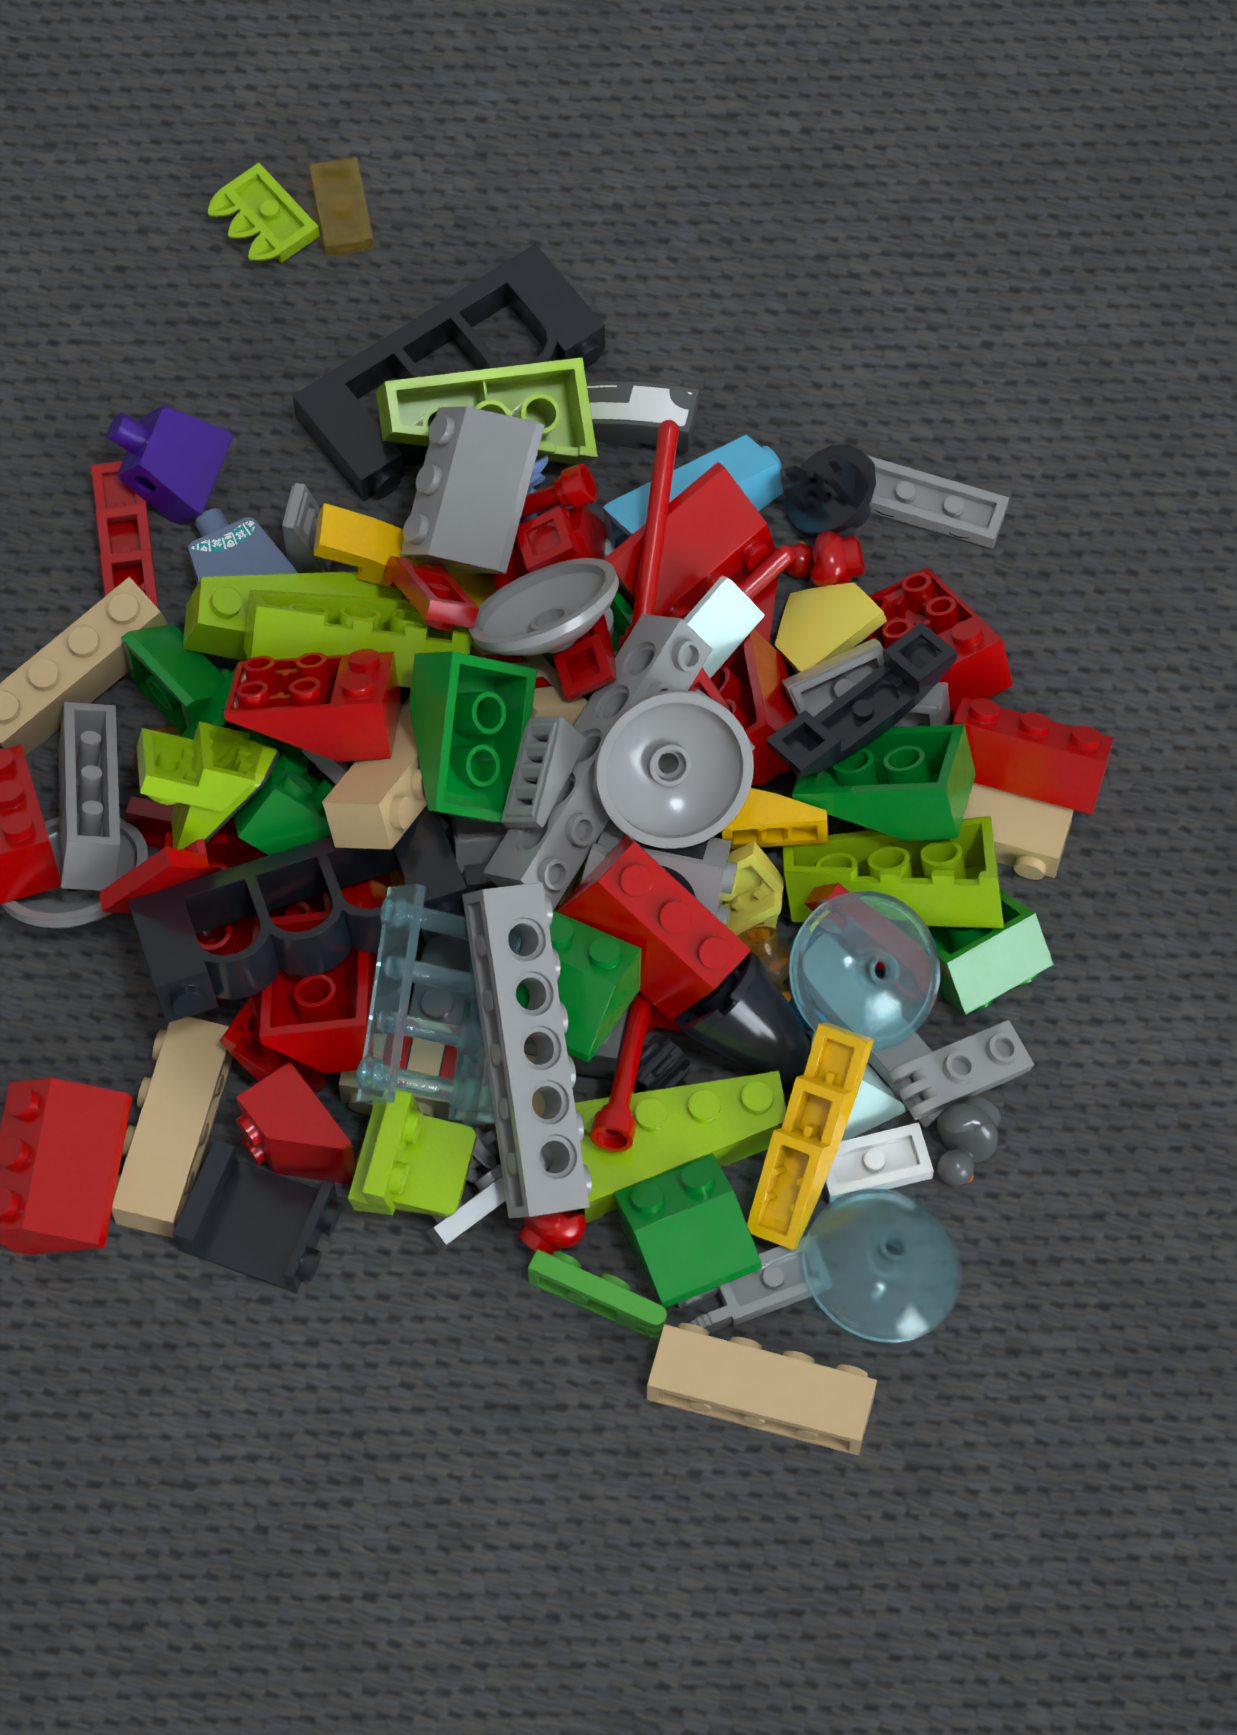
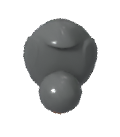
[936,1096,1001,1186]

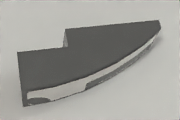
[586,381,699,452]

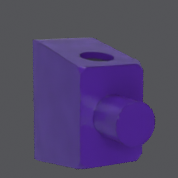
[106,406,234,525]

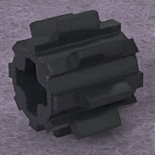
[633,1033,691,1093]

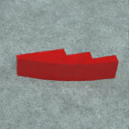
[91,461,159,609]

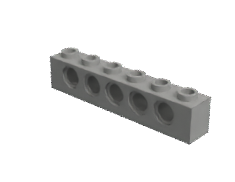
[483,614,713,910]
[462,882,592,1218]

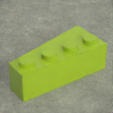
[375,357,598,465]
[183,571,402,661]
[243,590,472,688]
[783,816,1004,928]
[575,1071,786,1223]

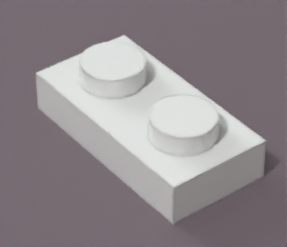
[824,1122,934,1204]

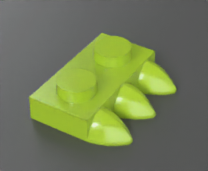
[208,163,320,263]

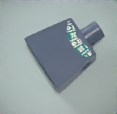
[188,508,297,584]

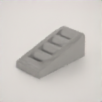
[282,483,332,573]
[501,717,587,828]

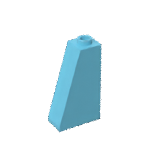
[602,434,783,549]

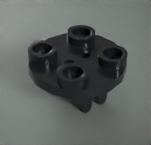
[783,444,876,538]

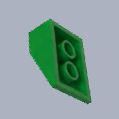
[409,651,537,824]
[792,724,976,841]

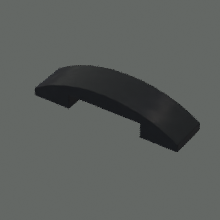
[766,622,957,777]

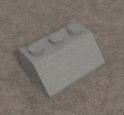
[400,406,544,574]

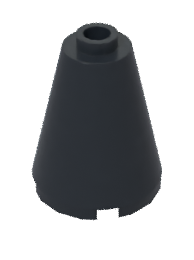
[675,951,812,1089]

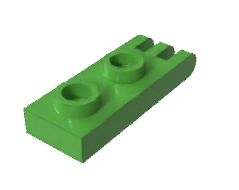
[528,1249,667,1340]

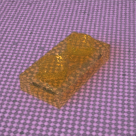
[309,157,374,256]

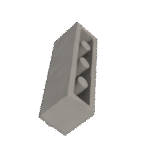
[58,702,120,891]

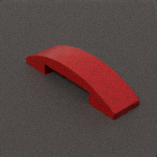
[516,506,616,702]

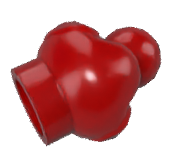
[784,531,866,587]
[518,1210,586,1255]

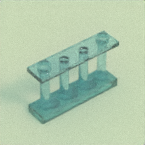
[356,884,521,1124]

